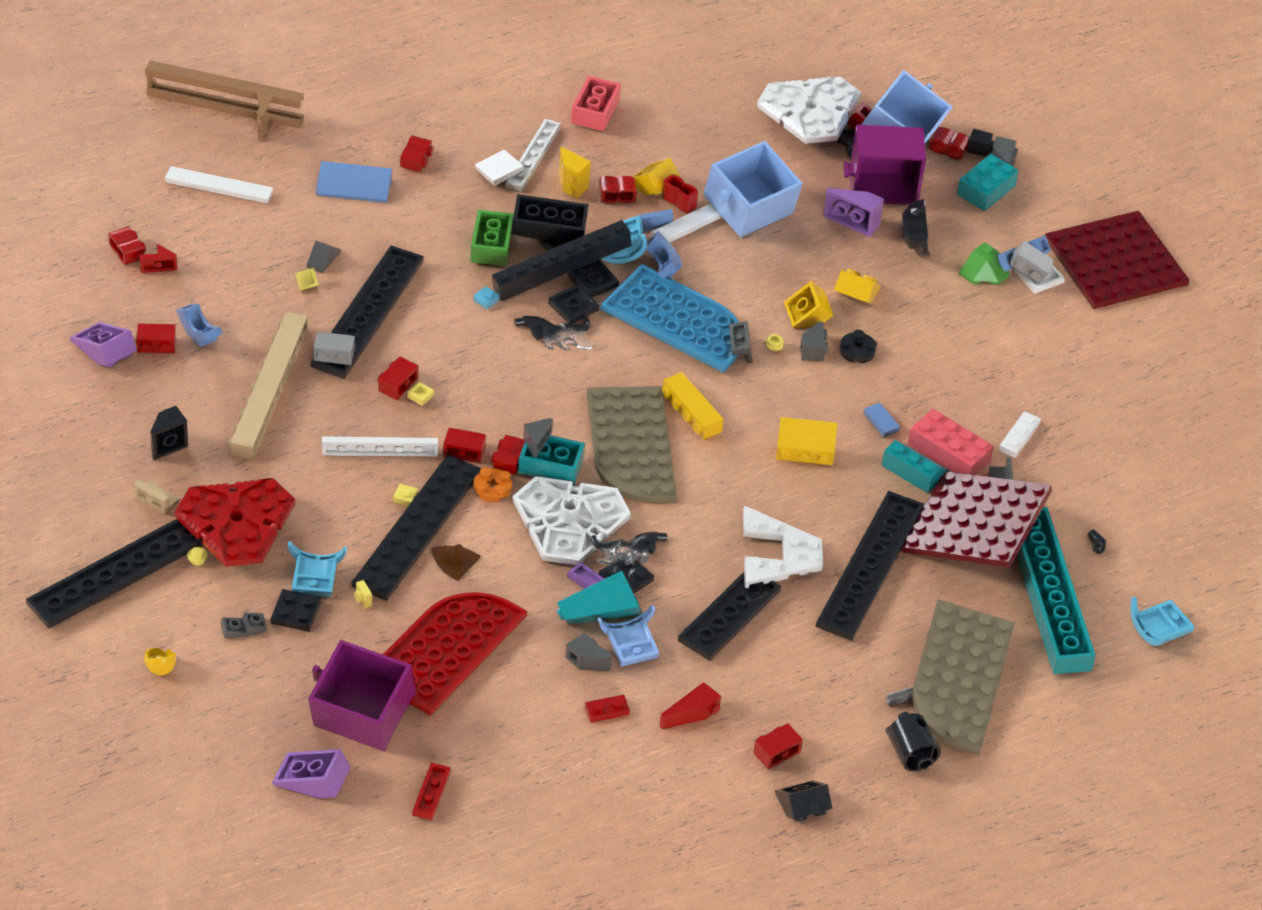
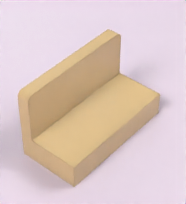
[134,479,179,515]

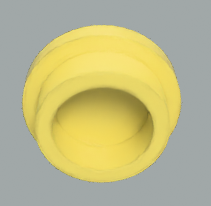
[765,334,784,351]
[187,547,207,565]

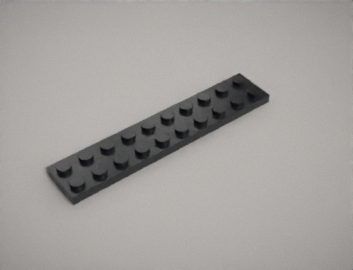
[311,245,424,379]
[352,454,481,601]
[815,491,924,641]
[26,519,203,629]

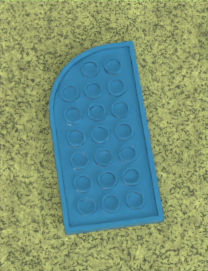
[600,264,739,373]

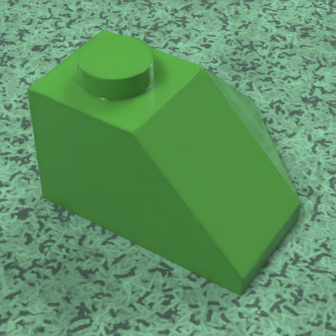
[959,242,1010,285]

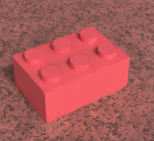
[571,76,621,131]

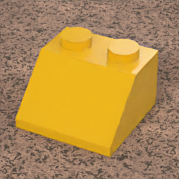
[559,147,591,199]
[632,157,680,196]
[784,281,834,329]

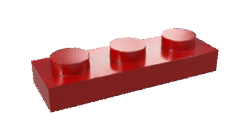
[412,763,451,821]

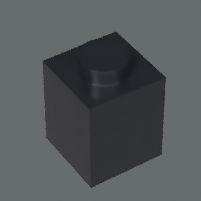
[967,129,995,157]

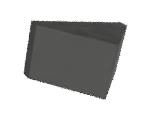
[307,241,341,274]
[523,418,553,457]

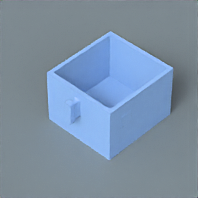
[861,70,952,143]
[703,141,803,238]

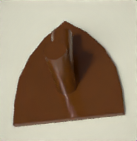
[432,544,481,581]

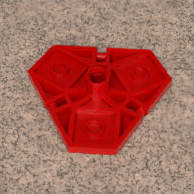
[175,478,295,567]

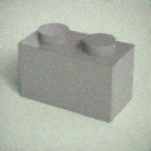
[1009,241,1053,283]
[314,332,355,365]

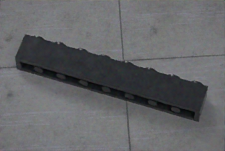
[492,220,632,301]

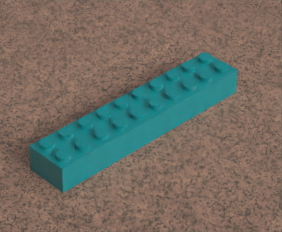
[1016,507,1096,674]

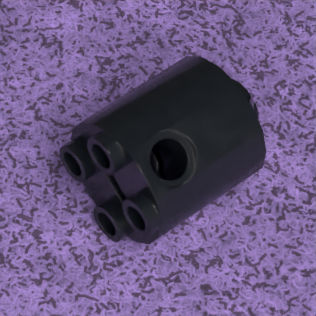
[885,711,941,771]

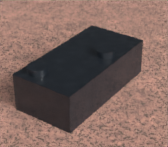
[511,194,589,243]

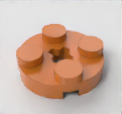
[473,467,512,502]

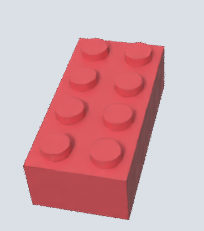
[908,409,994,475]

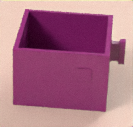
[843,125,926,205]
[308,640,416,752]

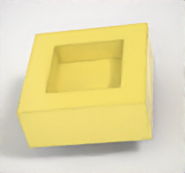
[295,268,319,290]
[407,382,434,406]
[393,484,418,506]
[354,580,372,609]

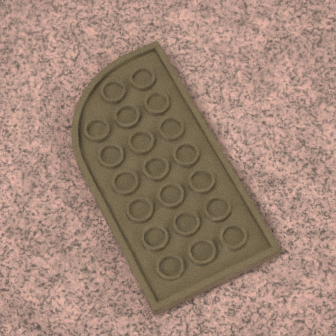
[587,386,676,503]
[912,599,1015,755]

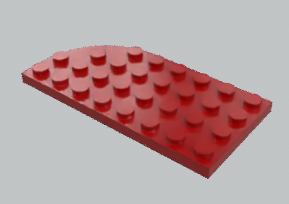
[383,592,527,716]

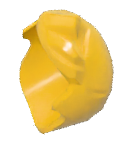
[144,647,176,676]

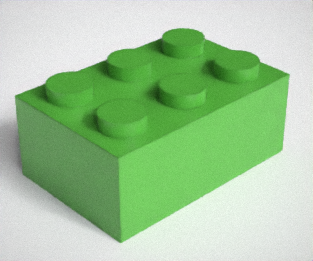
[470,210,514,266]

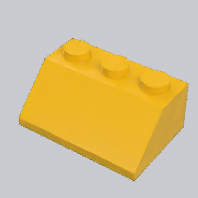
[776,417,838,465]

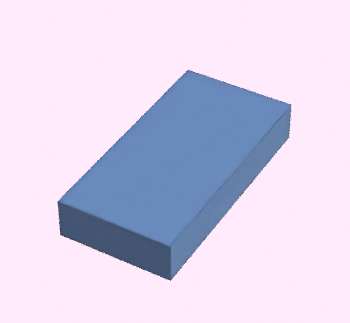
[639,209,674,232]
[863,403,900,437]

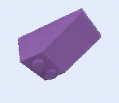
[823,188,884,237]
[70,322,137,367]
[272,749,351,798]

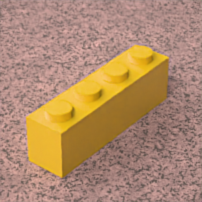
[661,372,724,440]

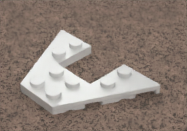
[743,506,823,588]

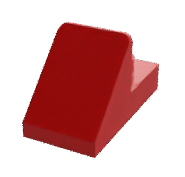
[139,244,178,273]

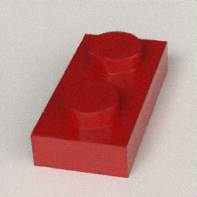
[585,694,630,723]

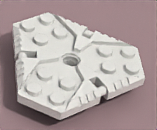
[757,77,861,144]
[513,476,631,565]

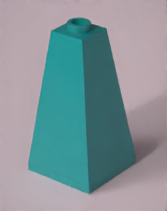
[556,571,643,624]

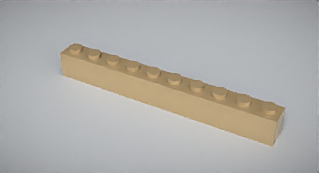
[228,312,308,460]

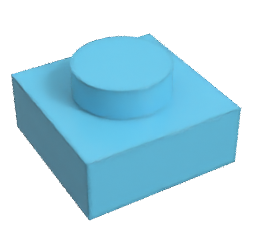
[474,286,500,309]

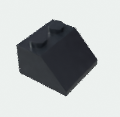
[150,406,188,460]
[775,780,833,821]

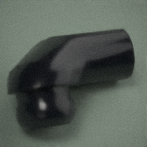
[1088,529,1106,554]

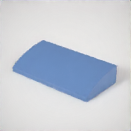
[316,161,392,203]

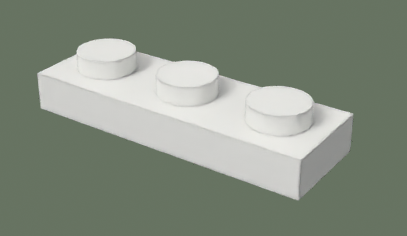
[999,411,1041,458]

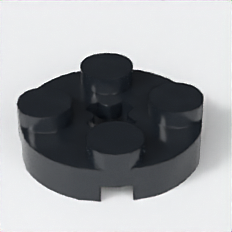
[840,330,877,363]

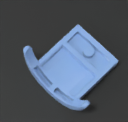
[598,605,659,667]

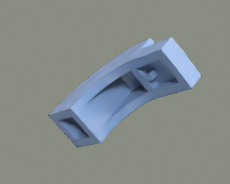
[646,231,682,279]
[997,235,1052,272]
[176,303,223,347]

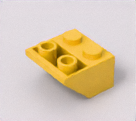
[834,268,881,304]

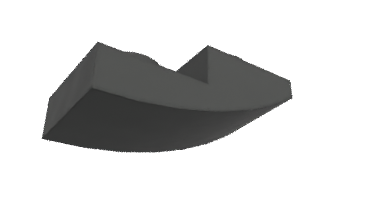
[221,613,267,638]

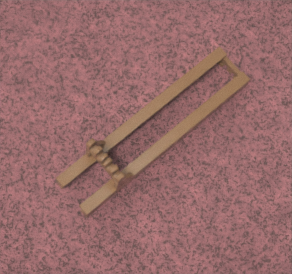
[145,60,304,141]

